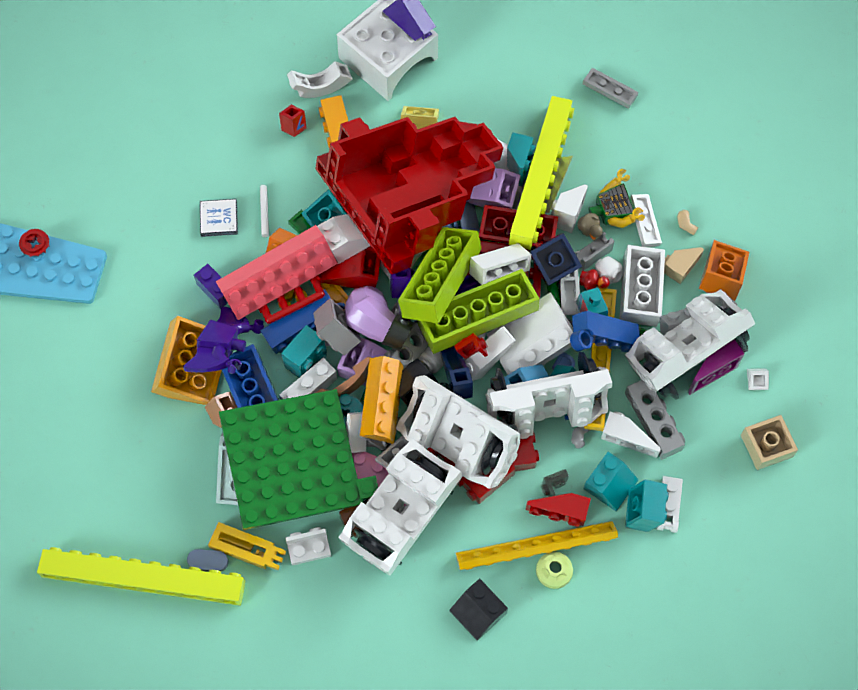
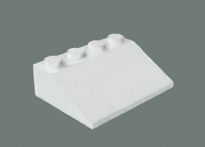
[487,292,573,375]

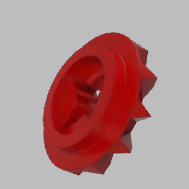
[19,229,50,257]

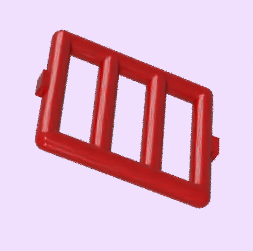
[258,275,325,324]

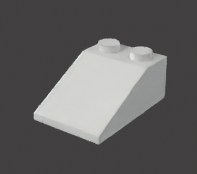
[317,214,370,264]

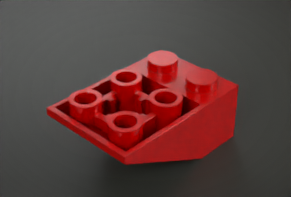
[319,246,380,288]

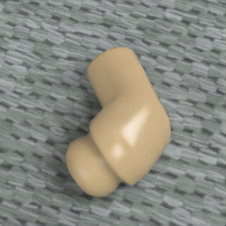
[677,210,698,235]

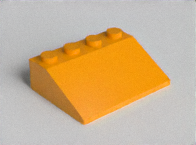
[151,316,221,405]

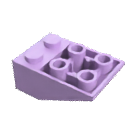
[466,168,521,209]
[337,337,387,386]

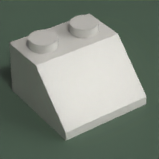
[550,184,588,233]

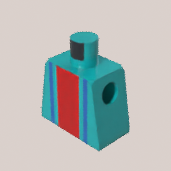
[576,288,608,316]

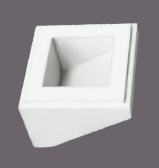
[747,368,769,390]

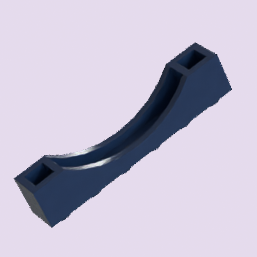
[440,346,473,399]

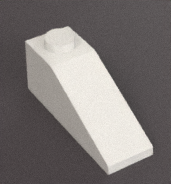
[464,326,516,381]
[601,412,661,458]

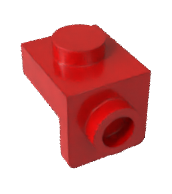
[454,333,488,360]

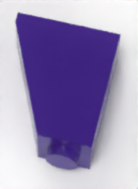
[383,0,436,41]

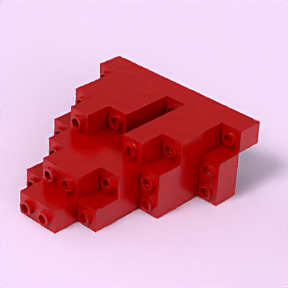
[315,117,504,275]

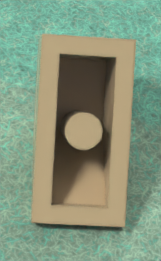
[664,247,704,284]

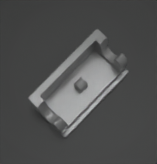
[575,232,615,271]

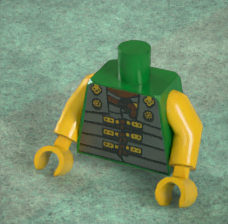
[588,169,645,228]

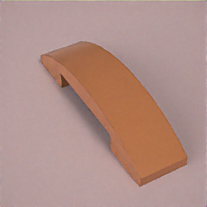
[315,357,372,397]

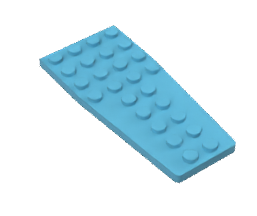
[0,223,107,304]

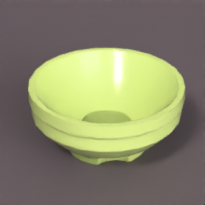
[536,551,573,589]

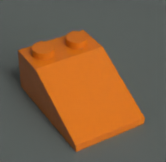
[699,240,749,301]

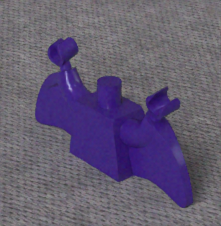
[184,306,264,374]

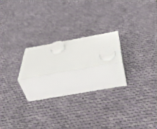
[619,245,665,327]

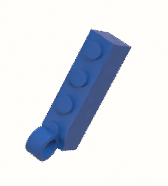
[260,289,345,354]
[570,311,640,352]

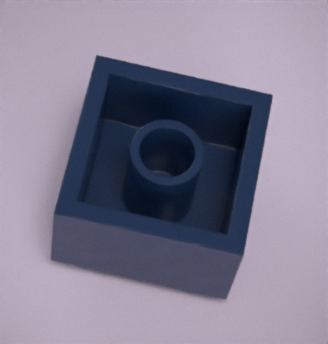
[528,233,582,286]

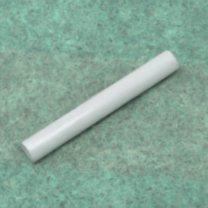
[260,185,269,237]

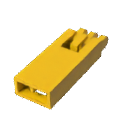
[208,522,286,570]

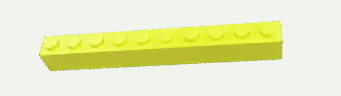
[509,96,575,250]
[37,547,245,606]

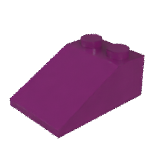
[688,339,745,395]

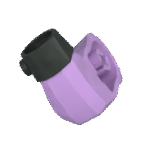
[344,286,413,351]

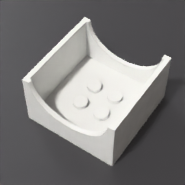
[336,0,438,101]

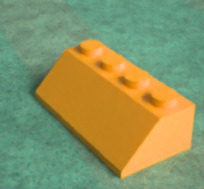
[360,356,404,444]

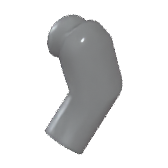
[571,427,590,449]

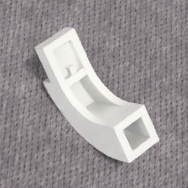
[287,61,352,98]

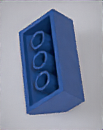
[222,344,279,408]

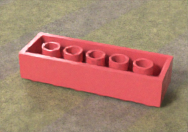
[216,225,338,320]

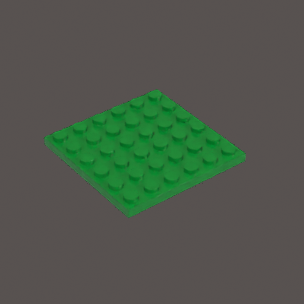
[219,389,363,530]

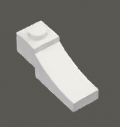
[558,269,580,315]

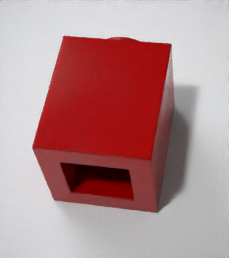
[279,104,307,137]

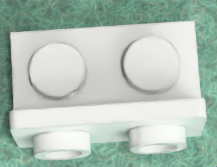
[286,527,331,566]

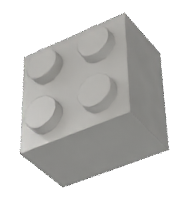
[314,298,361,356]

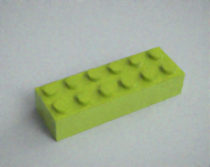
[398,227,481,323]
[417,269,540,354]

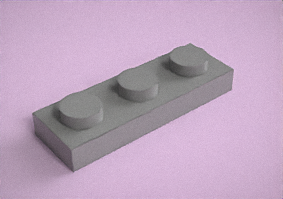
[583,68,638,109]

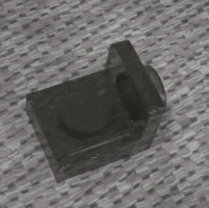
[541,469,569,497]

